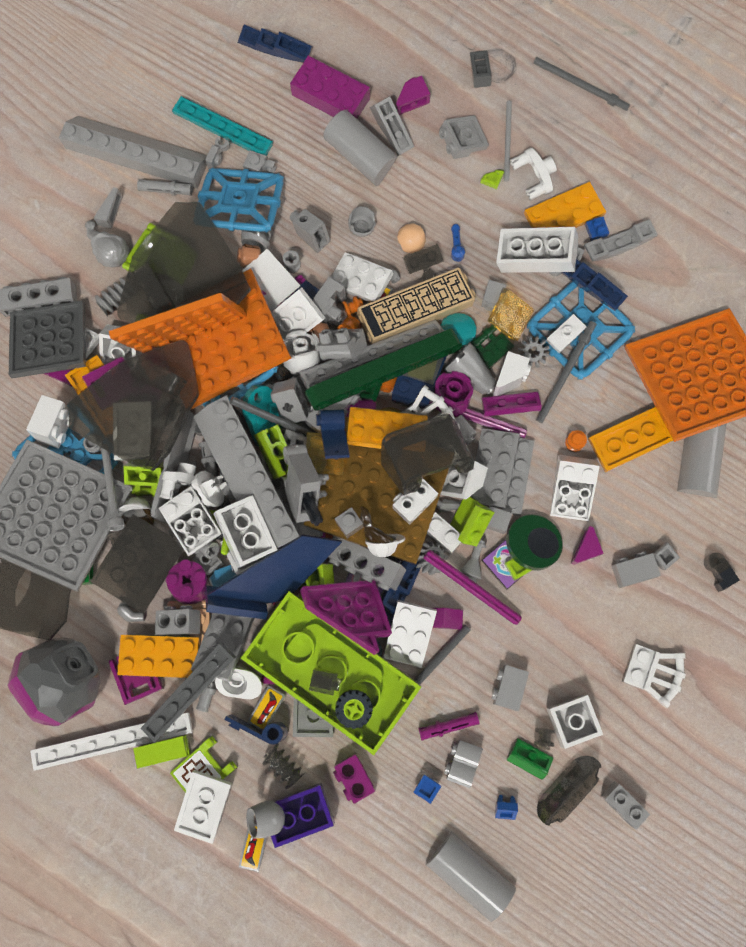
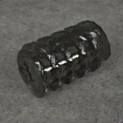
[262,743,306,790]

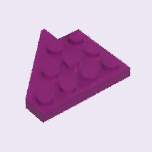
[300,580,392,655]

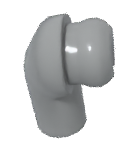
[117,602,145,622]

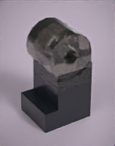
[704,553,740,592]

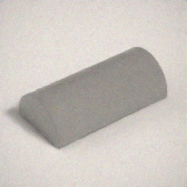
[323,110,398,186]
[677,423,727,498]
[426,831,516,922]

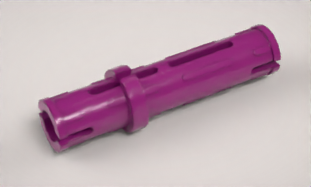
[418,712,480,741]

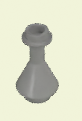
[460,540,486,583]

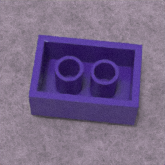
[271,783,335,848]

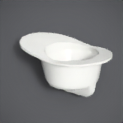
[215,666,262,699]

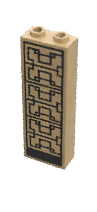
[357,267,476,344]

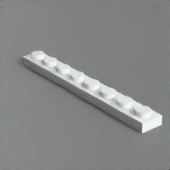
[30,713,193,771]

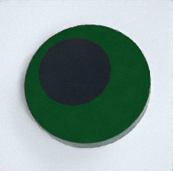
[506,515,563,571]

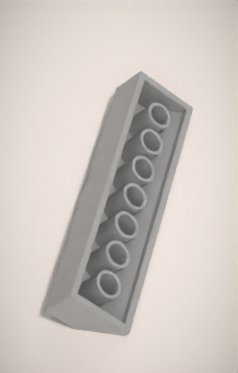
[59,116,207,189]
[194,395,299,556]

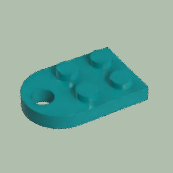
[242,385,283,446]

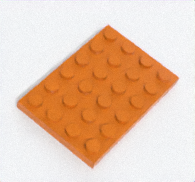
[109,293,246,353]

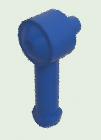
[451,224,465,262]

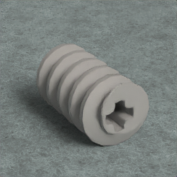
[95,278,137,317]

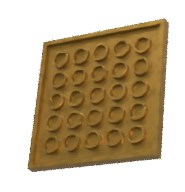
[304,416,454,565]

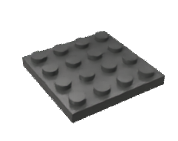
[8,301,86,379]

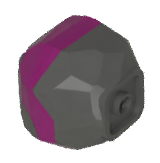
[7,637,101,726]

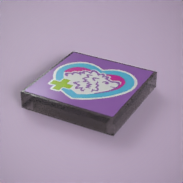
[481,539,523,590]

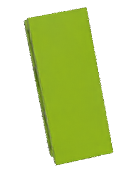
[254,425,288,480]
[133,735,191,769]

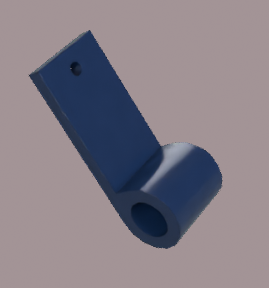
[316,409,350,460]
[224,714,288,744]

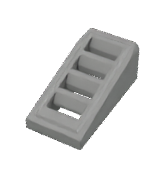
[94,187,122,229]

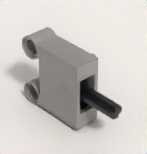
[280,444,329,526]

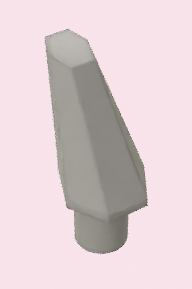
[436,499,461,512]

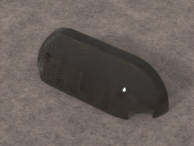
[537,756,601,826]

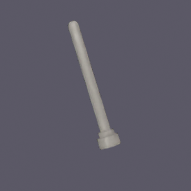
[101,444,124,531]

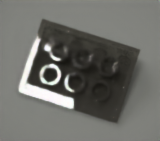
[90,514,184,613]

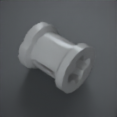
[283,250,301,273]

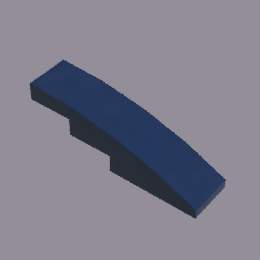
[237,24,312,63]
[561,259,628,311]
[381,560,421,627]

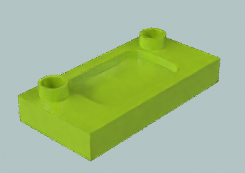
[241,591,421,755]

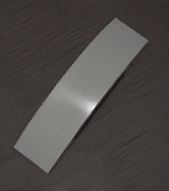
[584,219,658,261]

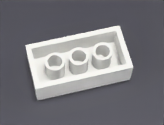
[496,227,579,273]

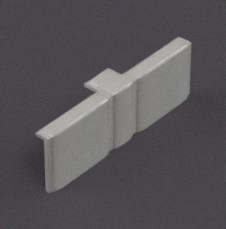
[151,404,197,524]

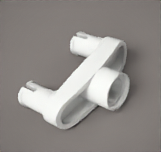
[510,148,557,201]
[159,463,196,500]

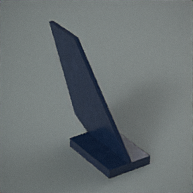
[205,534,342,620]

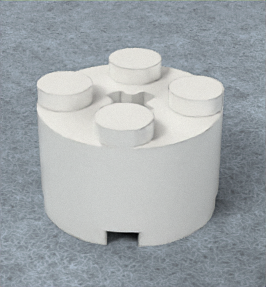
[283,330,321,375]

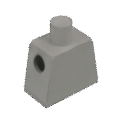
[290,209,330,253]

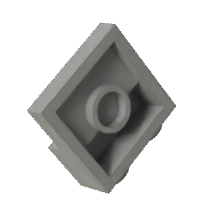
[439,115,489,159]

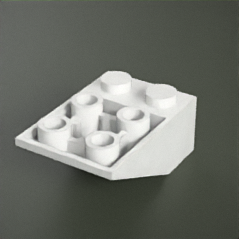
[550,455,600,521]
[159,486,222,556]

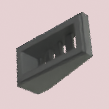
[470,50,492,88]

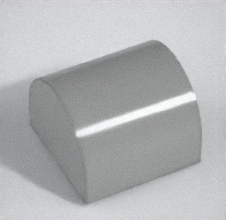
[653,542,680,570]

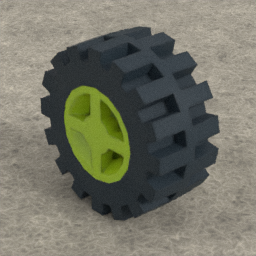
[335,689,373,729]

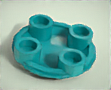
[440,313,477,346]

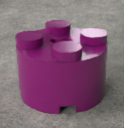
[433,371,474,417]
[166,560,209,605]

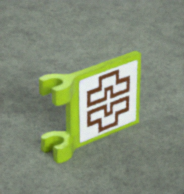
[170,736,237,793]

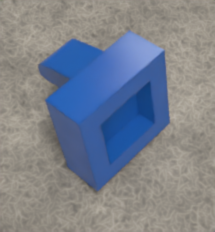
[585,217,609,241]
[413,774,442,804]
[495,795,518,820]

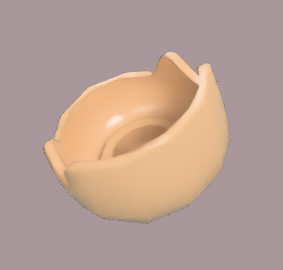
[397,223,426,253]

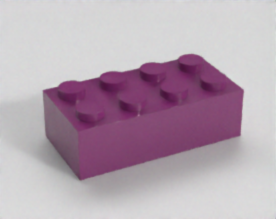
[290,55,370,119]

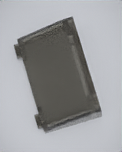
[381,414,474,496]

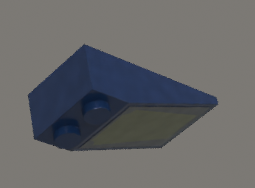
[392,356,447,410]

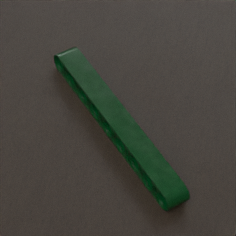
[305,329,463,411]

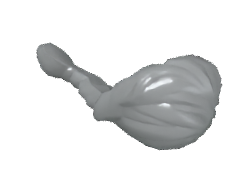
[85,220,130,268]

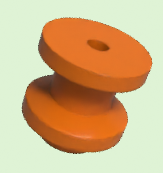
[342,296,364,317]
[565,430,587,452]

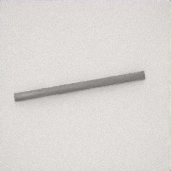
[504,100,512,182]

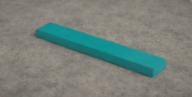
[172,96,273,156]

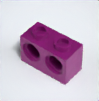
[333,753,376,804]

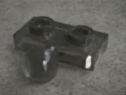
[402,244,444,281]

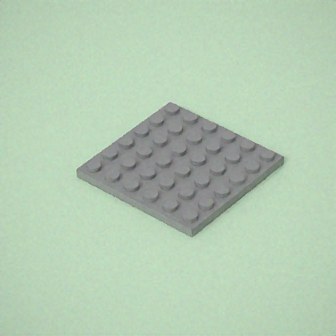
[0,440,133,592]

